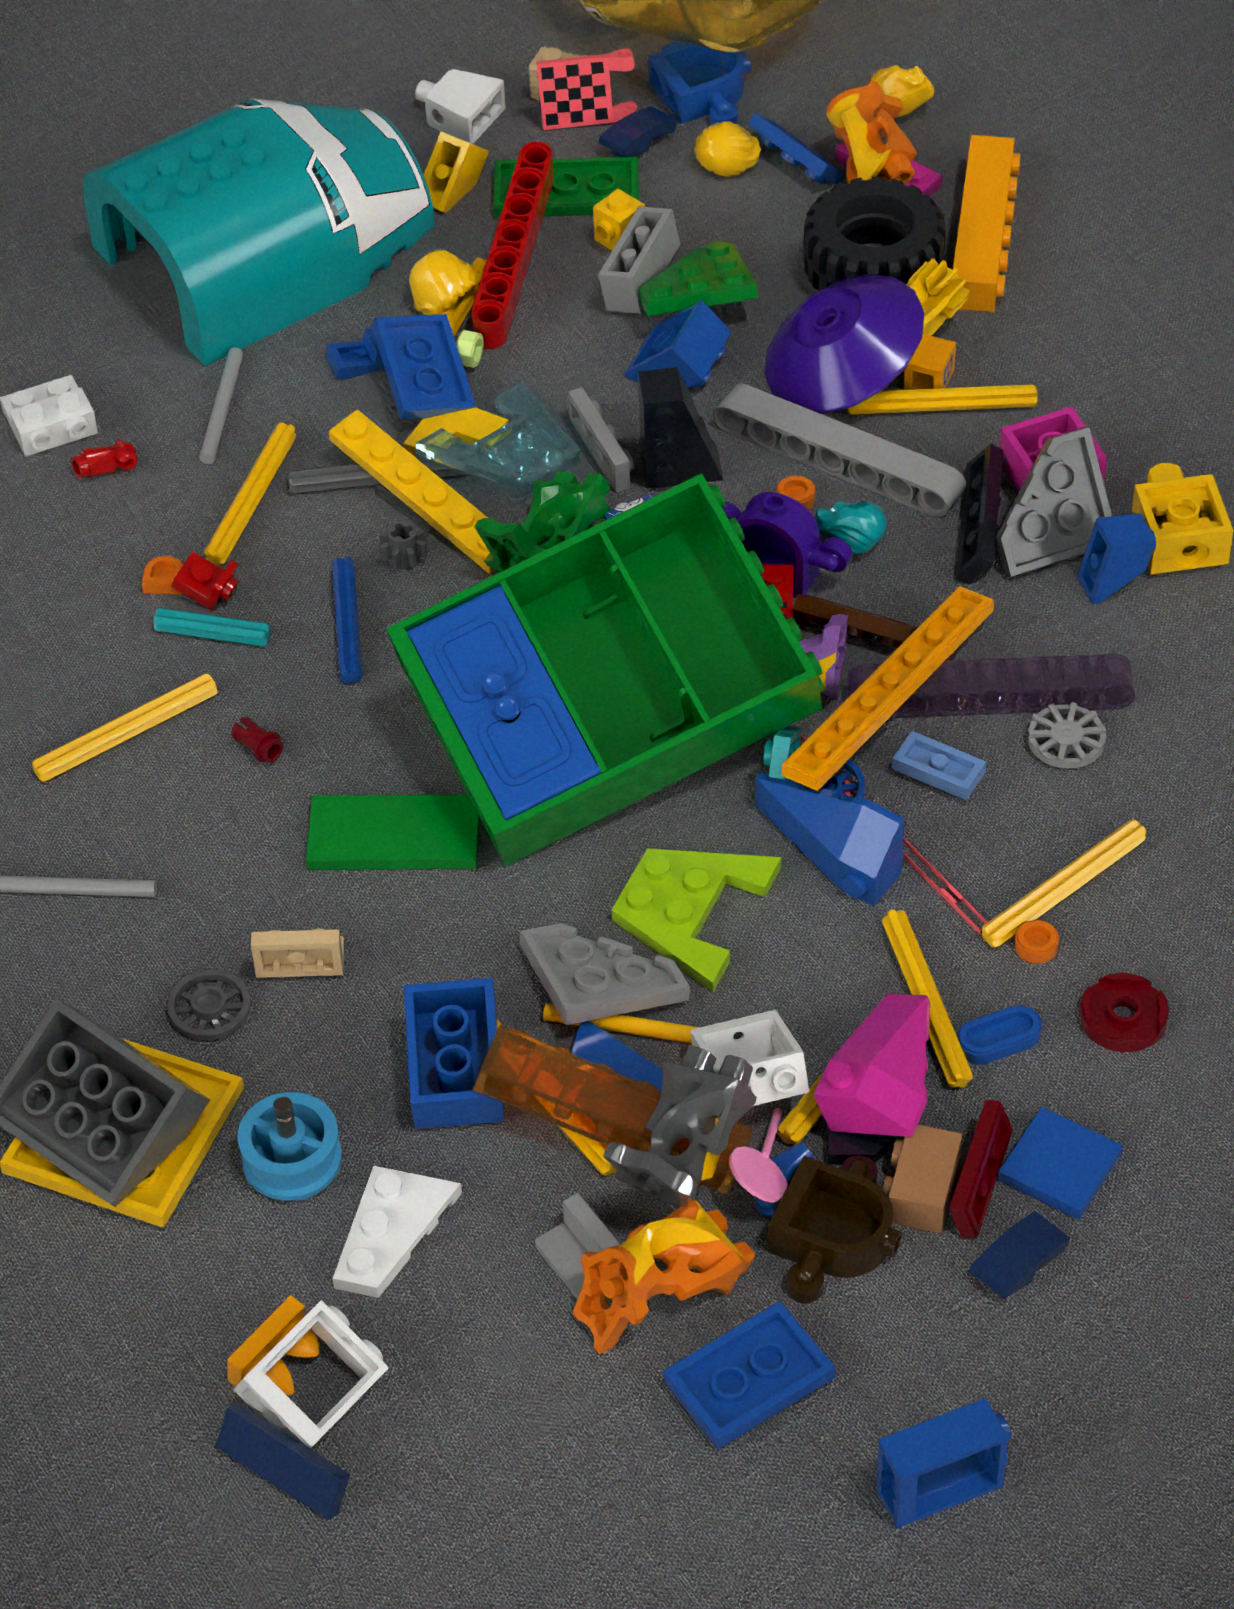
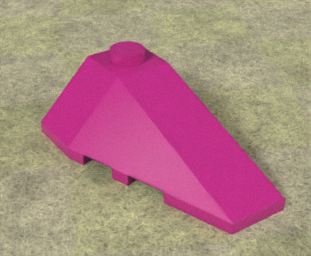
[813,994,930,1137]

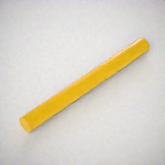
[543,1003,700,1044]

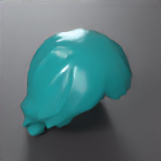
[814,500,887,555]

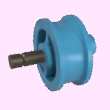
[237,1092,342,1201]

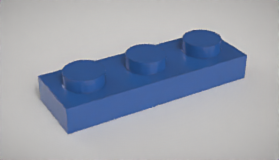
[748,113,846,185]

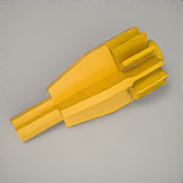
[906,258,970,336]

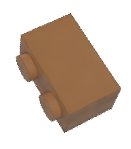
[883,1125,963,1234]

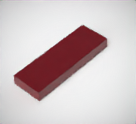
[949,1100,1013,1238]

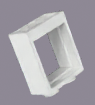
[690,1010,809,1106]
[233,1300,389,1449]

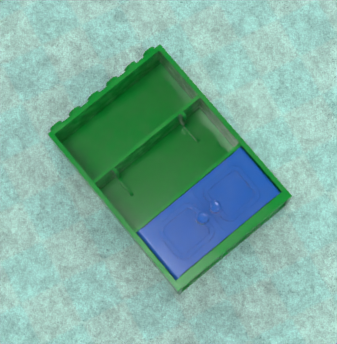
[386,473,825,867]

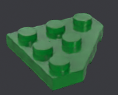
[639,241,758,316]

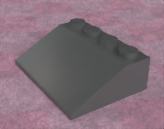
[0,999,210,1207]

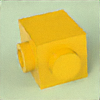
[593,189,645,251]

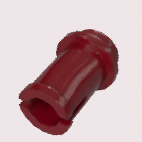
[231,717,284,762]

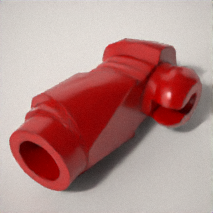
[71,439,138,479]

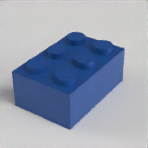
[404,977,505,1129]

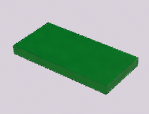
[493,157,639,218]
[306,794,480,870]

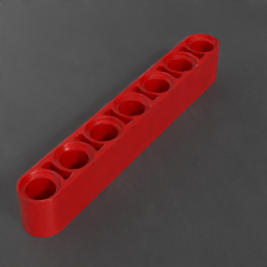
[472,141,554,349]

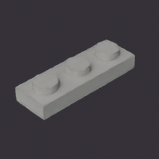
[568,387,634,493]

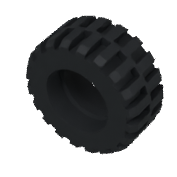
[803,177,946,291]

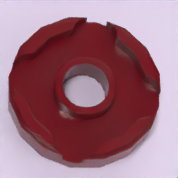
[1079,973,1169,1053]

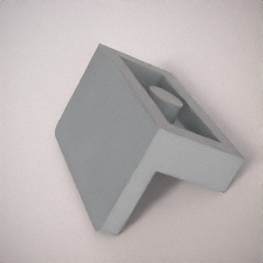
[535,1193,620,1299]

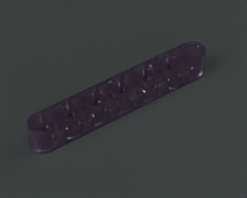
[847,654,1136,719]

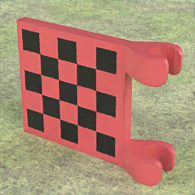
[536,48,638,130]

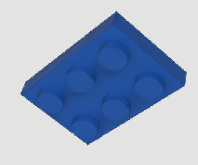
[372,314,476,420]
[663,1301,836,1449]

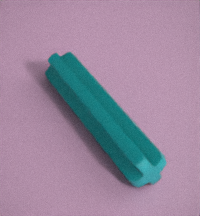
[153,607,271,647]

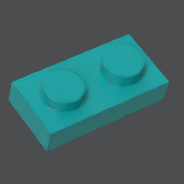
[763,726,802,779]

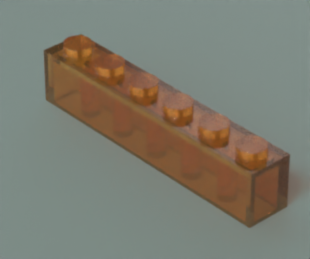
[473,1025,754,1195]

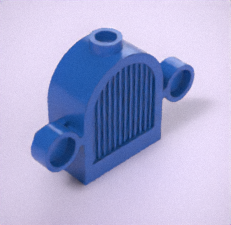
[648,39,751,125]

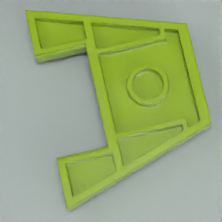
[611,848,782,993]

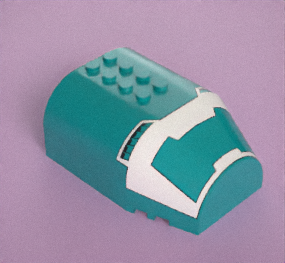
[83,99,435,366]

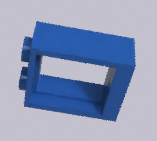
[876,1398,1011,1528]

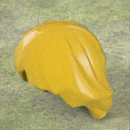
[869,65,934,118]
[694,121,761,178]
[409,250,480,315]

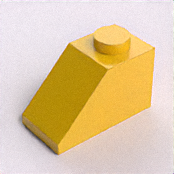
[423,131,489,213]

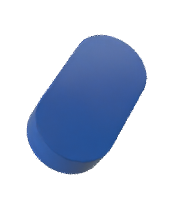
[957,1005,1042,1065]

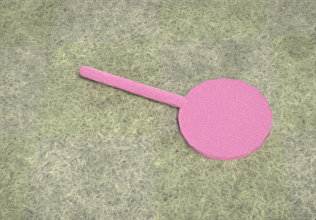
[729,1108,788,1203]

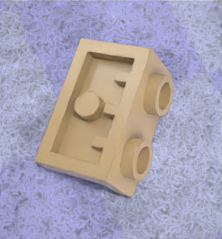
[251,928,345,978]

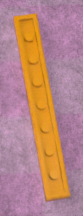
[782,586,994,791]

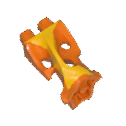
[826,81,917,184]
[572,1200,755,1354]

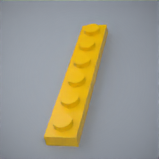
[329,409,495,574]

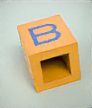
[904,334,956,390]

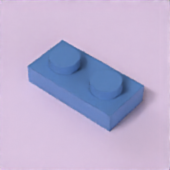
[892,731,987,801]

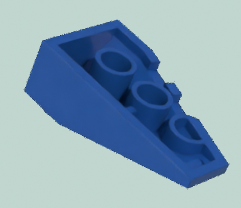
[755,773,904,906]

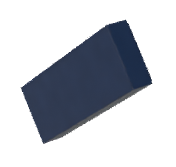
[216,1402,350,1520]

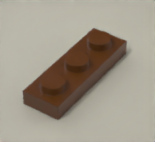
[793,594,918,648]

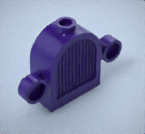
[723,492,853,598]

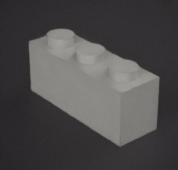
[598,206,680,314]

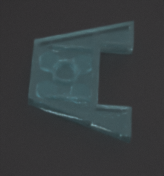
[415,382,581,493]

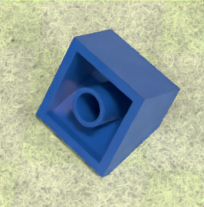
[624,300,732,388]

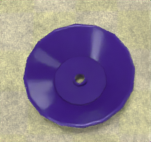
[764,274,925,414]

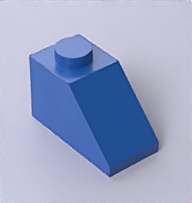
[1077,513,1156,604]

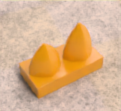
[227,1295,319,1395]

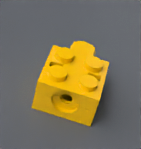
[1131,463,1234,574]

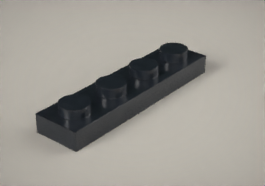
[956,443,1003,584]

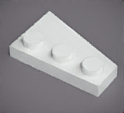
[333,1166,462,1298]

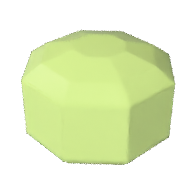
[456,330,484,368]

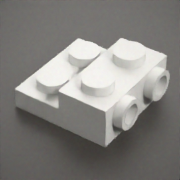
[0,375,98,457]

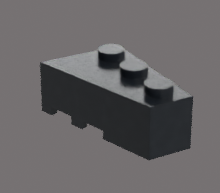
[638,367,724,489]

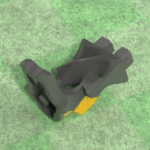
[603,1046,757,1207]

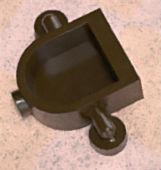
[767,1155,902,1304]

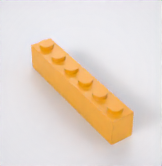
[953,135,1021,312]

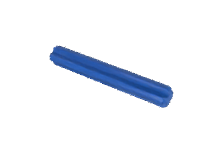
[332,556,362,684]

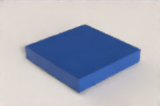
[998,1107,1123,1220]

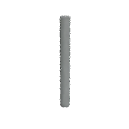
[199,347,243,464]
[0,875,157,897]

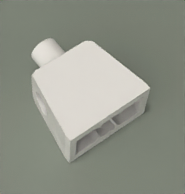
[415,69,505,143]

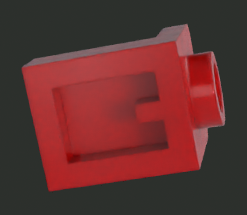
[171,551,239,611]

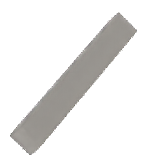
[713,383,966,517]

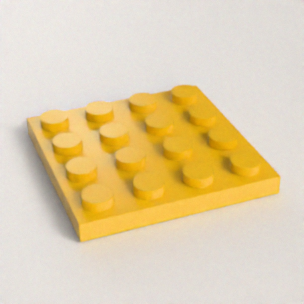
[0,1038,244,1228]

